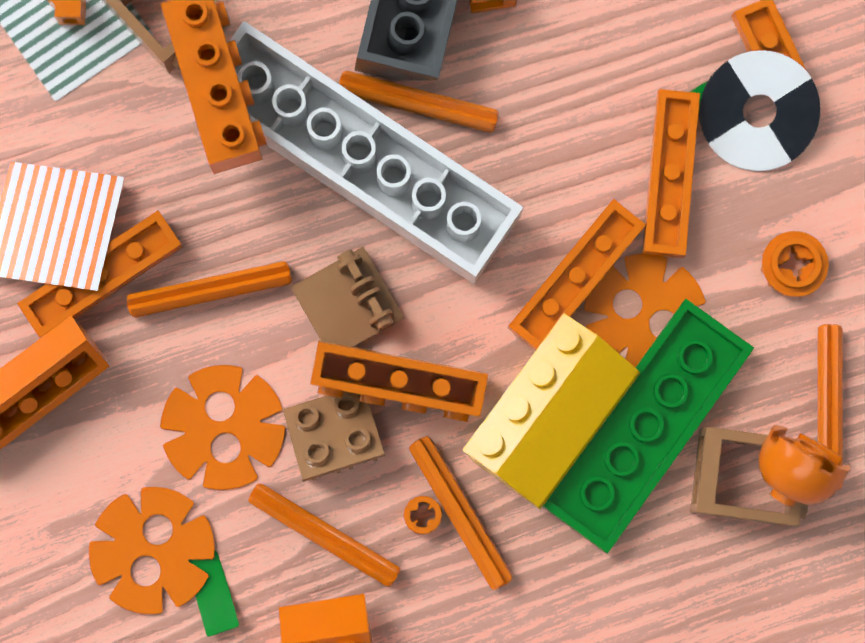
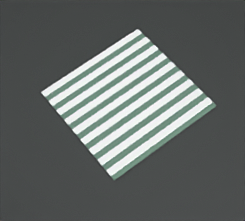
[0,0,153,102]

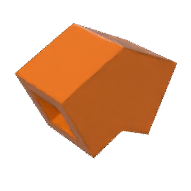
[47,0,86,25]

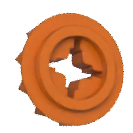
[761,231,829,298]

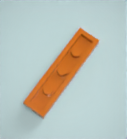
[642,89,700,258]
[507,199,646,351]
[17,210,183,338]

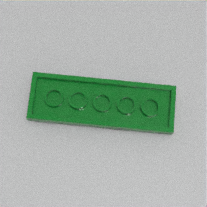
[543,299,754,554]

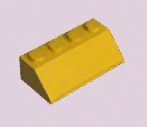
[462,313,640,510]

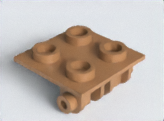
[291,247,405,347]
[283,391,385,482]

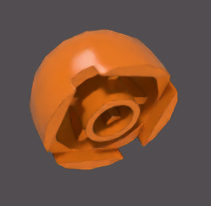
[759,425,851,507]

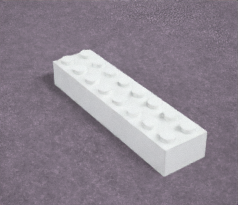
[229,21,523,284]

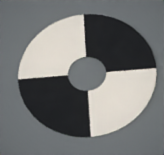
[699,51,821,171]

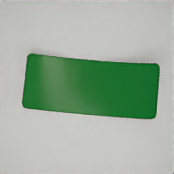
[188,550,239,637]

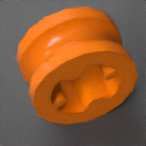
[404,496,442,534]

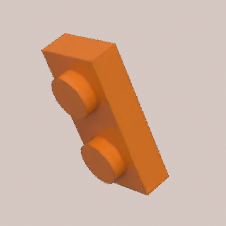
[731,0,806,70]

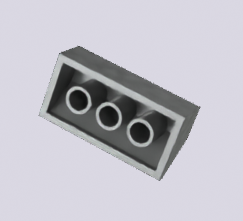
[354,0,457,81]

